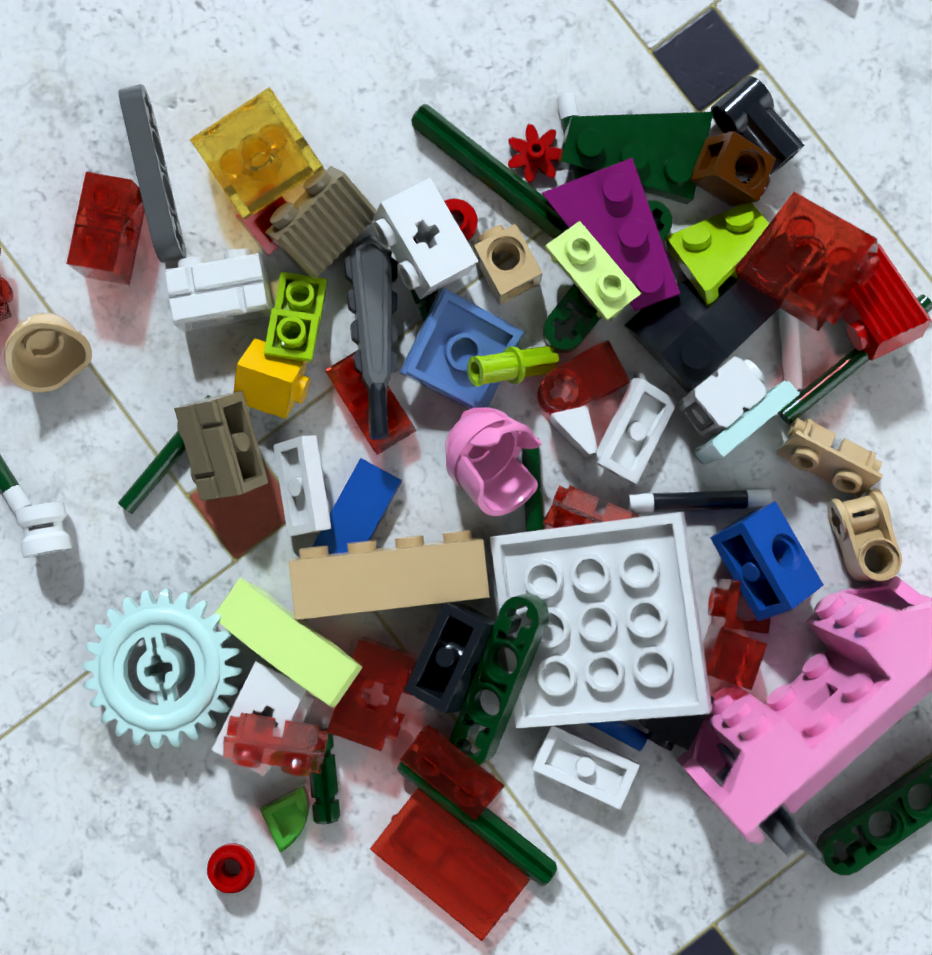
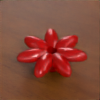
[507,124,561,183]

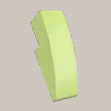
[215,578,363,708]

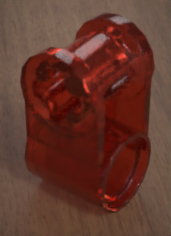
[537,340,631,415]

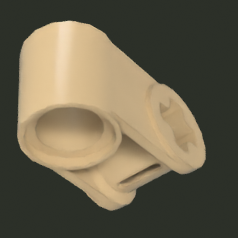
[827,488,902,582]

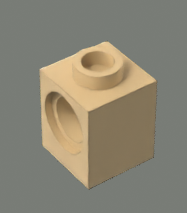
[474,223,543,305]

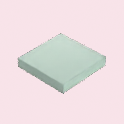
[694,380,800,465]

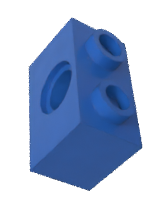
[710,501,824,621]

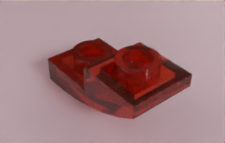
[324,350,416,455]

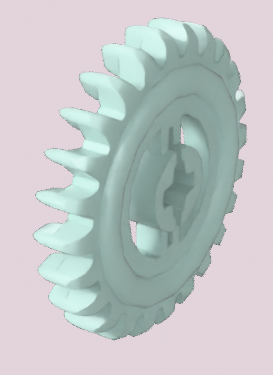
[82,589,242,749]

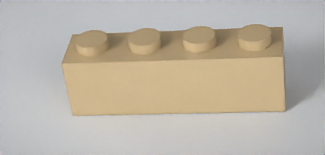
[289,530,490,620]

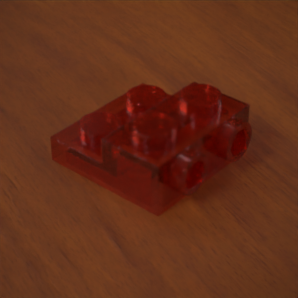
[735,192,880,331]

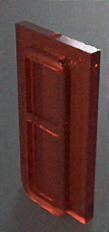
[370,788,530,941]

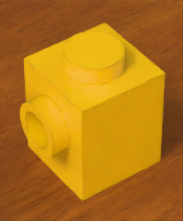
[233,338,311,419]

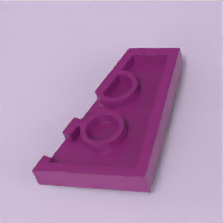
[542,158,680,312]

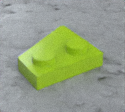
[666,203,773,305]

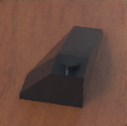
[624,230,827,393]

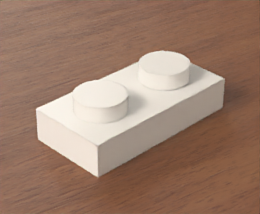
[591,378,678,484]
[273,435,331,537]
[531,725,640,810]

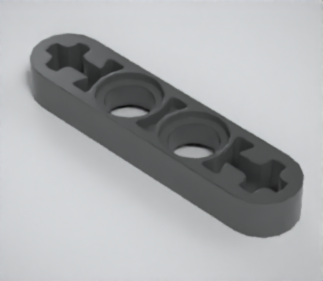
[118,84,186,263]

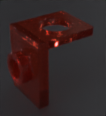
[708,578,771,634]

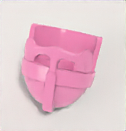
[445,407,542,516]

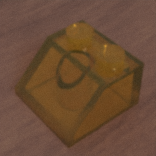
[190,87,324,221]

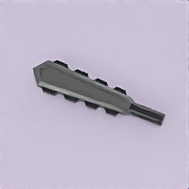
[344,234,397,440]

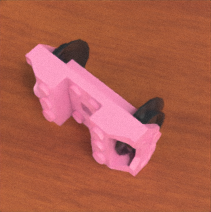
[676,576,932,861]

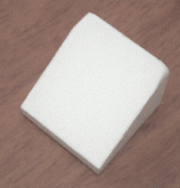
[548,406,598,458]

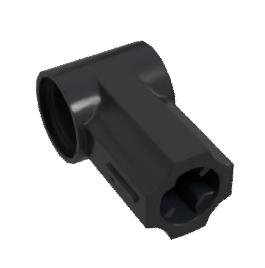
[711,76,805,175]

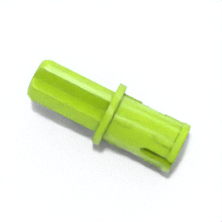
[467,346,559,387]

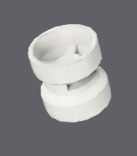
[15,502,72,558]

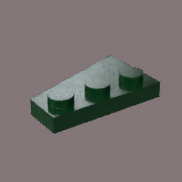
[557,112,714,204]

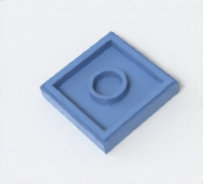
[399,288,524,409]

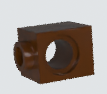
[689,131,776,206]

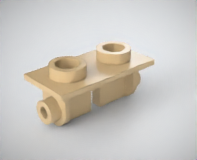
[776,418,883,497]

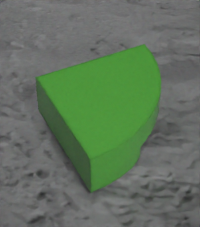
[260,785,309,852]

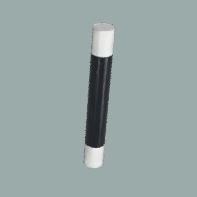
[628,489,772,513]

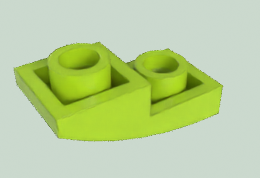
[264,272,328,363]

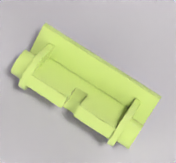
[544,221,641,322]

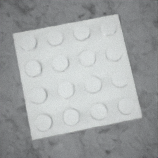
[490,512,712,728]

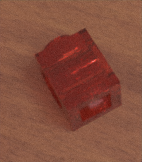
[703,624,767,691]

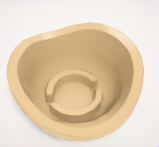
[4,313,92,392]

